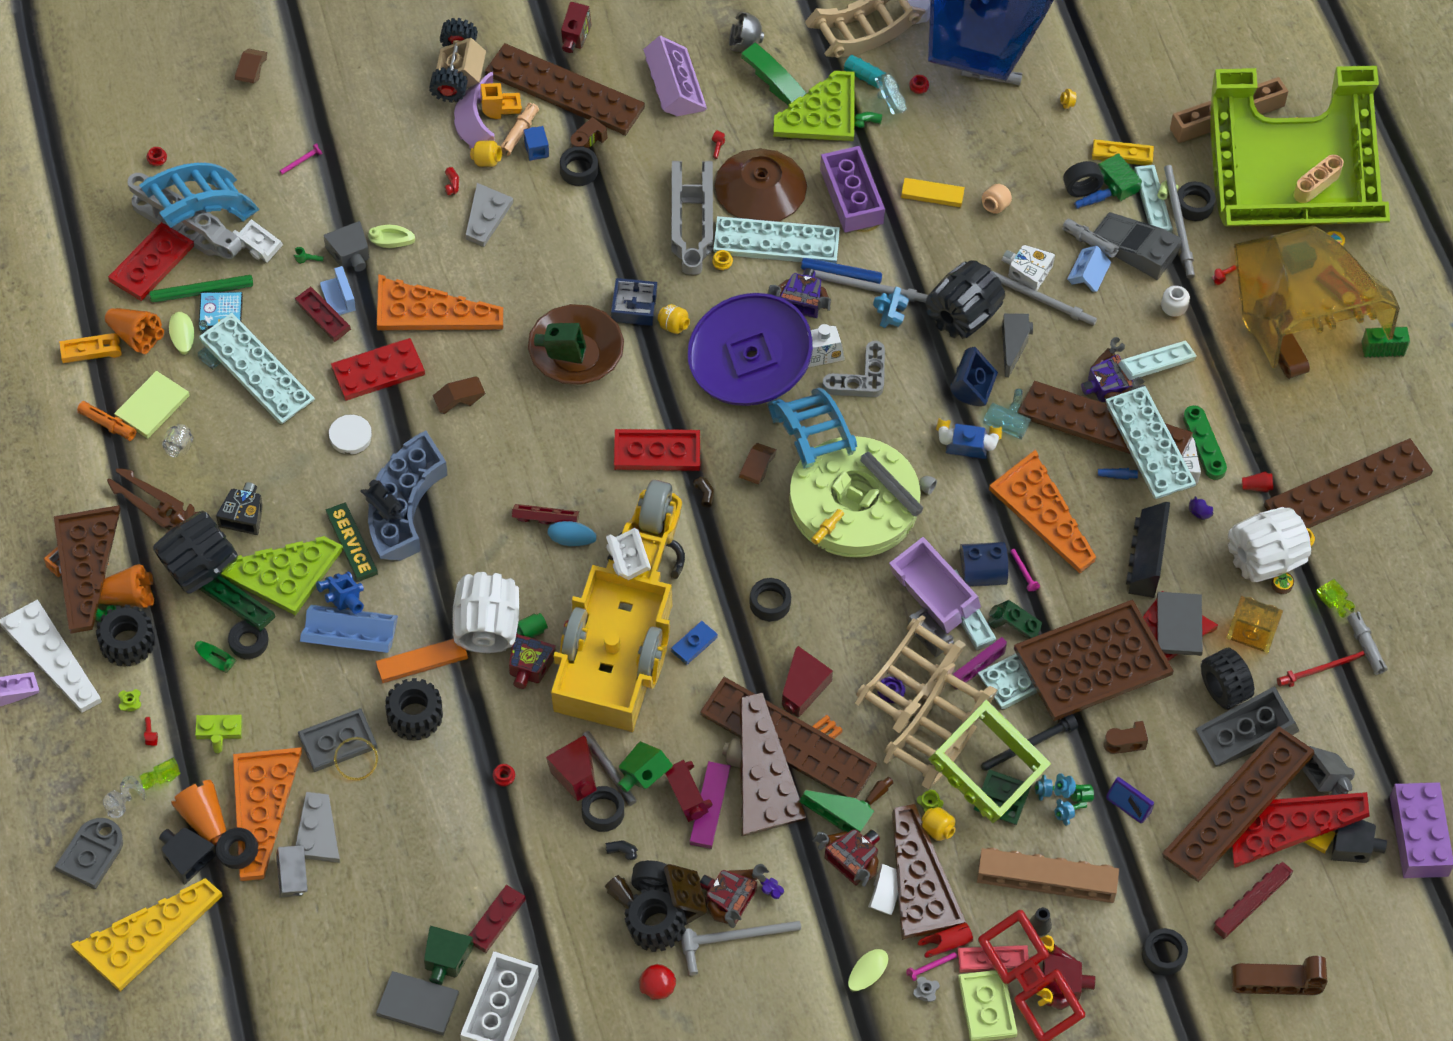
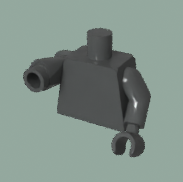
[1302,746,1355,795]

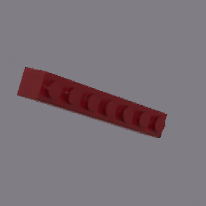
[1213,861,1293,939]

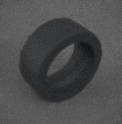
[560,147,598,186]
[1063,161,1104,197]
[1178,181,1216,221]
[749,578,791,622]
[582,786,624,832]
[631,860,669,892]
[1142,928,1188,976]

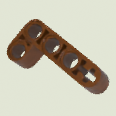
[1254,294,1310,379]
[1231,956,1328,995]

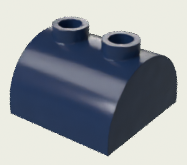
[950,347,998,406]
[959,542,1008,587]

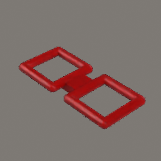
[978,910,1086,1041]

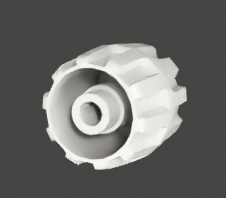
[1228,507,1311,582]
[453,572,519,653]

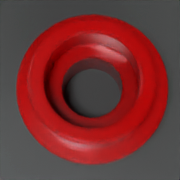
[909,75,929,94]
[146,147,167,166]
[493,764,515,786]

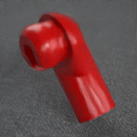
[444,167,459,195]

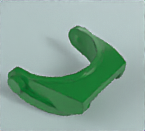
[194,641,237,673]

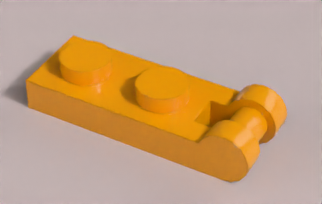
[59,333,122,363]

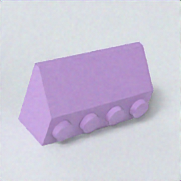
[643,35,707,116]

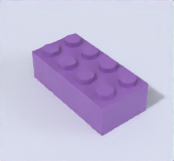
[820,146,885,233]
[1390,782,1453,878]

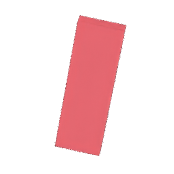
[957,945,1029,973]

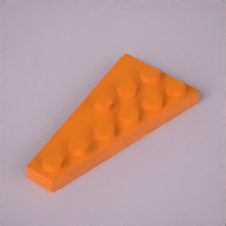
[377,274,503,330]
[989,449,1096,574]
[233,747,302,881]

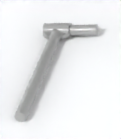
[680,921,801,976]

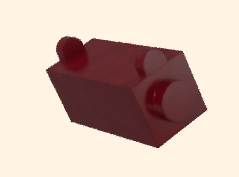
[665,760,713,822]

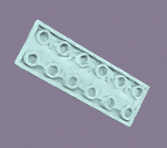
[713,216,840,263]
[199,313,315,424]
[1106,386,1196,499]
[978,654,1038,709]

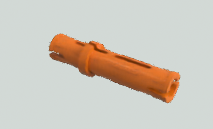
[77,401,137,441]

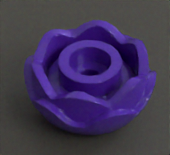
[1189,496,1214,520]
[877,677,906,703]

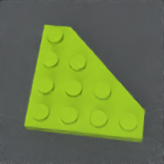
[773,71,855,141]
[221,536,343,616]

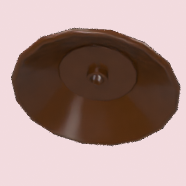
[714,148,807,222]
[528,304,624,385]

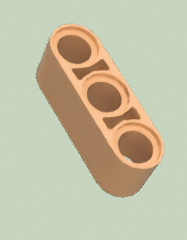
[1294,155,1344,203]

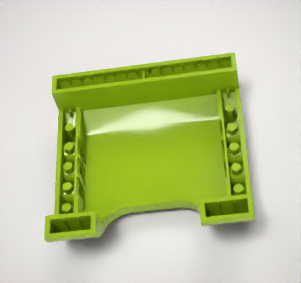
[1210,66,1390,227]

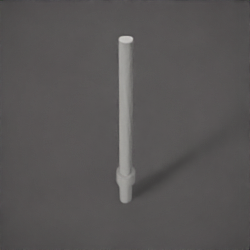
[1164,165,1195,278]
[814,270,928,303]
[993,271,1097,326]

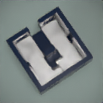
[611,278,657,326]

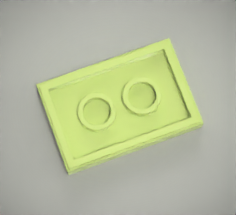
[114,371,190,439]
[958,970,1017,1041]

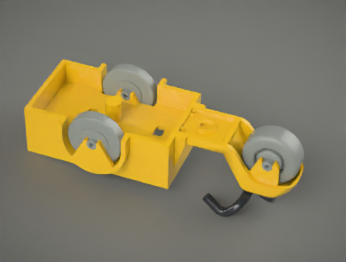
[551,480,685,732]

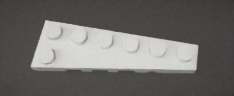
[0,600,102,713]

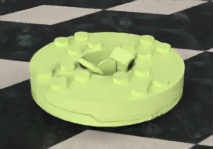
[789,436,920,557]

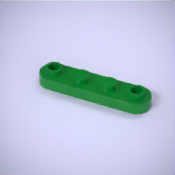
[1183,405,1227,480]

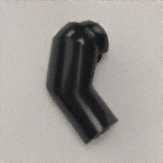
[605,840,638,860]

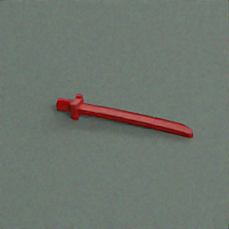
[1277,651,1365,687]

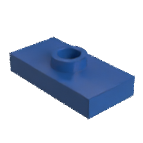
[671,621,718,665]

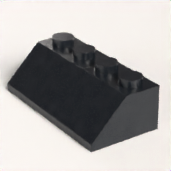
[1126,502,1170,598]

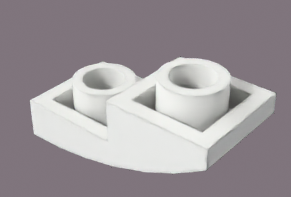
[868,864,898,915]

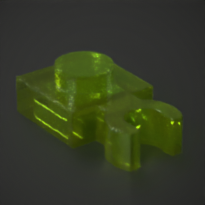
[1316,579,1355,618]
[139,757,180,790]

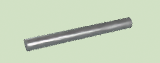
[582,731,637,806]

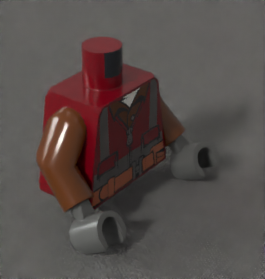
[812,829,880,887]
[700,864,769,928]

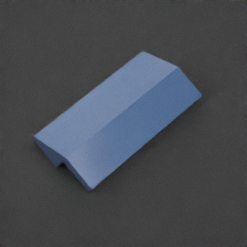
[300,605,398,653]

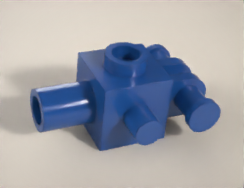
[316,571,364,614]

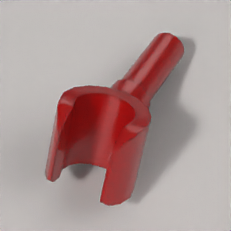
[712,130,725,159]
[1212,265,1237,285]
[144,717,158,746]

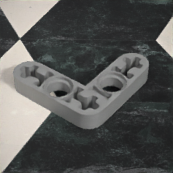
[822,341,885,397]

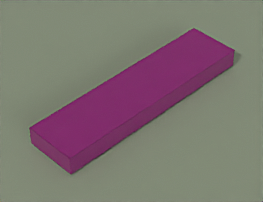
[690,761,731,849]

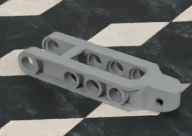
[671,161,713,275]
[127,173,242,259]

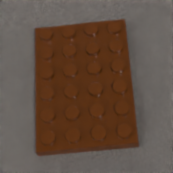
[1014,599,1174,721]

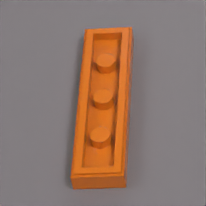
[376,639,468,683]

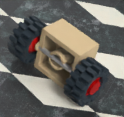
[429,18,486,103]

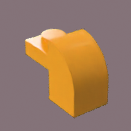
[480,83,522,119]

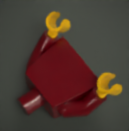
[1036,935,1095,1010]

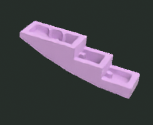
[0,672,39,706]

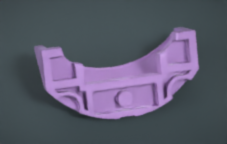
[454,72,495,149]

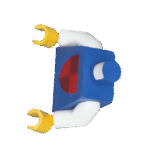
[936,418,1002,459]

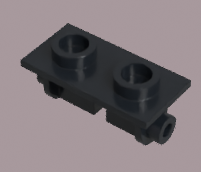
[360,479,403,520]

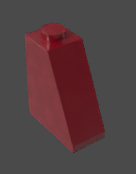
[782,646,833,717]
[546,735,597,801]

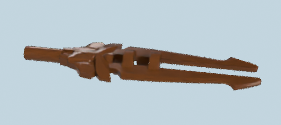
[107,468,198,533]

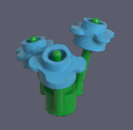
[1035,773,1094,826]

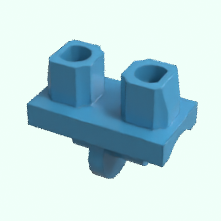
[873,286,909,328]

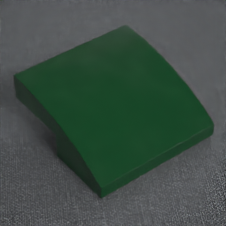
[974,769,1032,825]

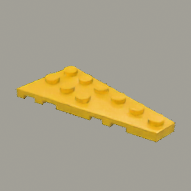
[71,878,222,991]

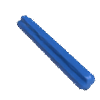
[801,258,882,284]

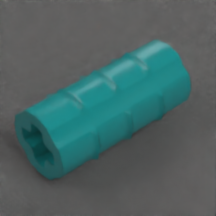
[843,55,886,88]

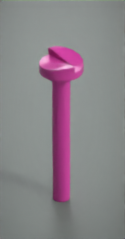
[280,143,323,175]
[1010,549,1040,591]
[906,952,957,982]

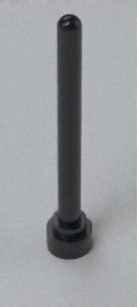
[981,714,1078,771]

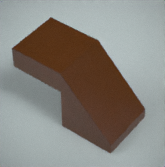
[234,48,268,83]
[433,376,486,414]
[739,443,777,485]

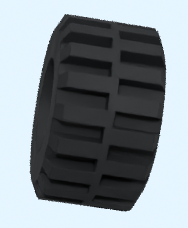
[96,605,155,666]
[1200,647,1255,709]
[385,678,443,740]
[624,887,687,952]

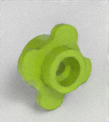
[118,689,141,712]
[917,790,944,813]

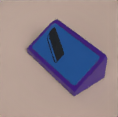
[1106,777,1154,824]

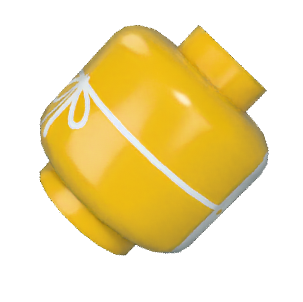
[658,304,690,334]

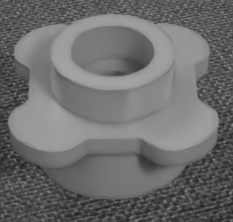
[913,977,940,1002]

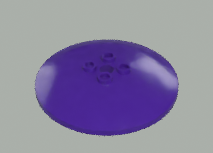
[688,293,813,406]

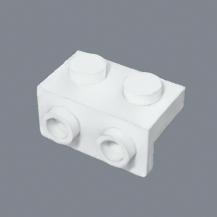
[233,219,283,263]
[606,528,651,580]

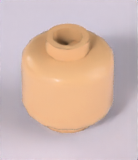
[982,184,1012,214]

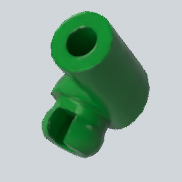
[854,112,883,128]

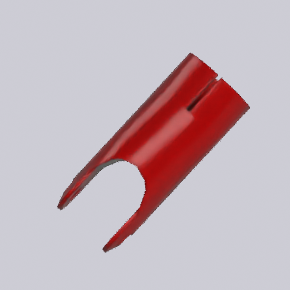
[918,922,973,958]

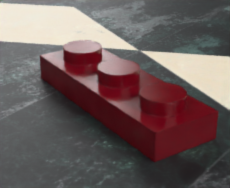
[295,286,351,342]
[512,504,580,524]
[468,885,526,953]

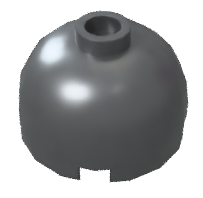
[729,12,764,52]

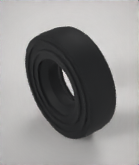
[228,620,269,659]
[216,827,258,869]

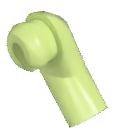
[1157,180,1179,200]

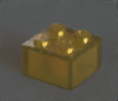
[1226,596,1283,653]

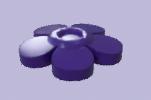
[760,878,784,899]

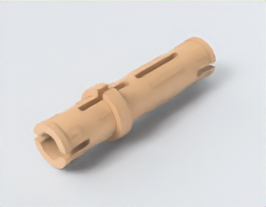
[500,103,539,156]

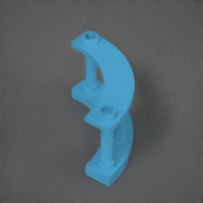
[139,163,259,228]
[767,388,857,469]

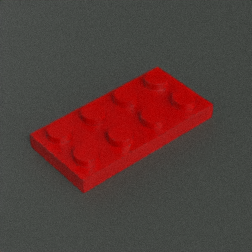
[108,222,194,301]
[331,338,425,401]
[614,429,700,471]

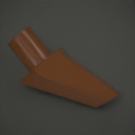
[865,777,893,805]

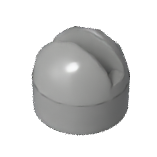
[919,476,937,495]

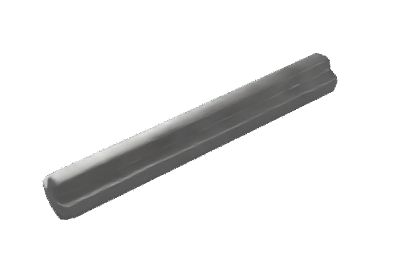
[860,452,923,517]

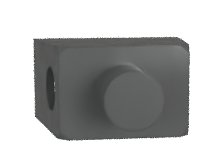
[324,221,369,272]

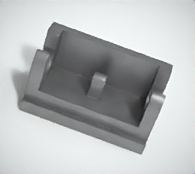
[908,607,955,658]
[276,845,308,898]

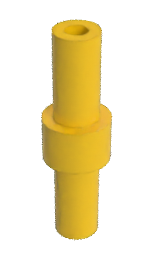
[811,509,844,545]

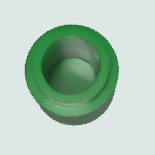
[516,613,548,638]

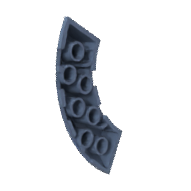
[368,430,447,561]

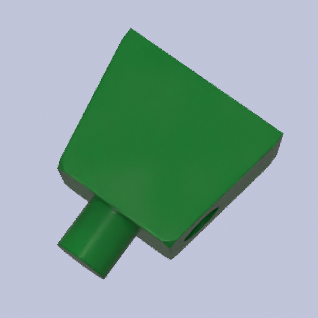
[617,741,673,793]

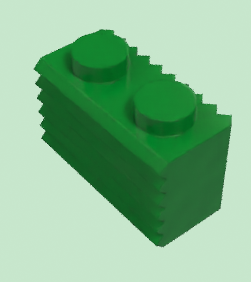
[1098,153,1142,201]
[1361,327,1410,358]

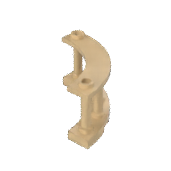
[805,0,926,58]
[855,615,966,733]
[883,663,998,789]

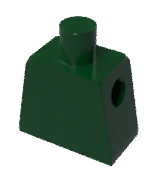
[534,323,587,364]
[424,925,474,985]

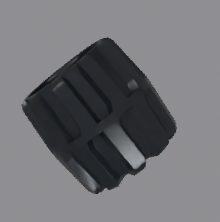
[925,260,1005,339]
[153,511,238,594]

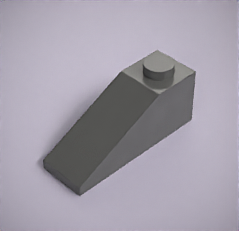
[1002,313,1033,377]

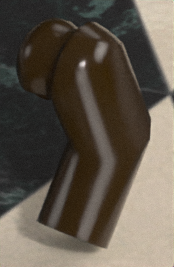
[693,477,714,507]

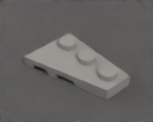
[466,183,513,247]
[296,792,340,863]

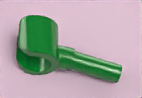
[294,247,324,264]

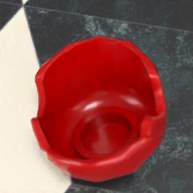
[638,964,676,1000]

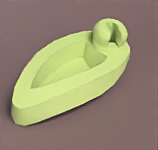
[368,225,415,248]
[169,312,194,355]
[848,949,889,992]

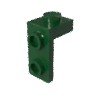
[988,600,1042,639]

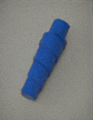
[1074,188,1112,209]
[1098,468,1138,480]

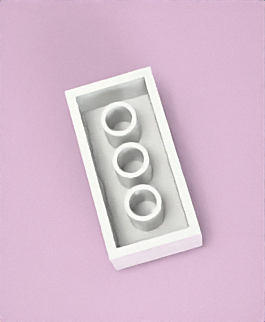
[460,952,539,1041]

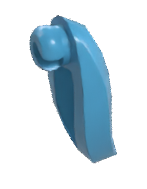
[547,521,597,546]

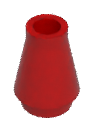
[1242,472,1273,493]

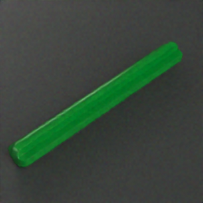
[149,275,253,303]

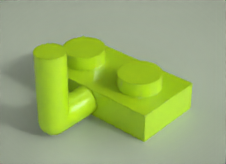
[195,715,243,754]

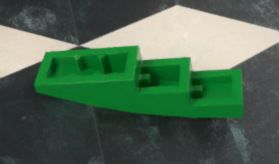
[741,42,807,106]

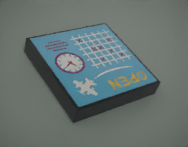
[198,292,243,331]

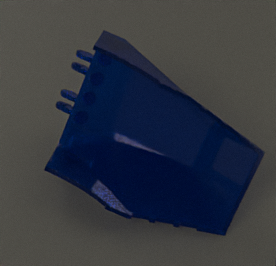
[928,0,1054,82]

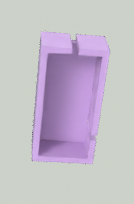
[889,537,981,634]

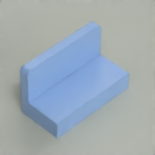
[1067,246,1111,292]
[320,266,356,315]

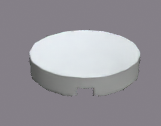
[329,415,372,454]

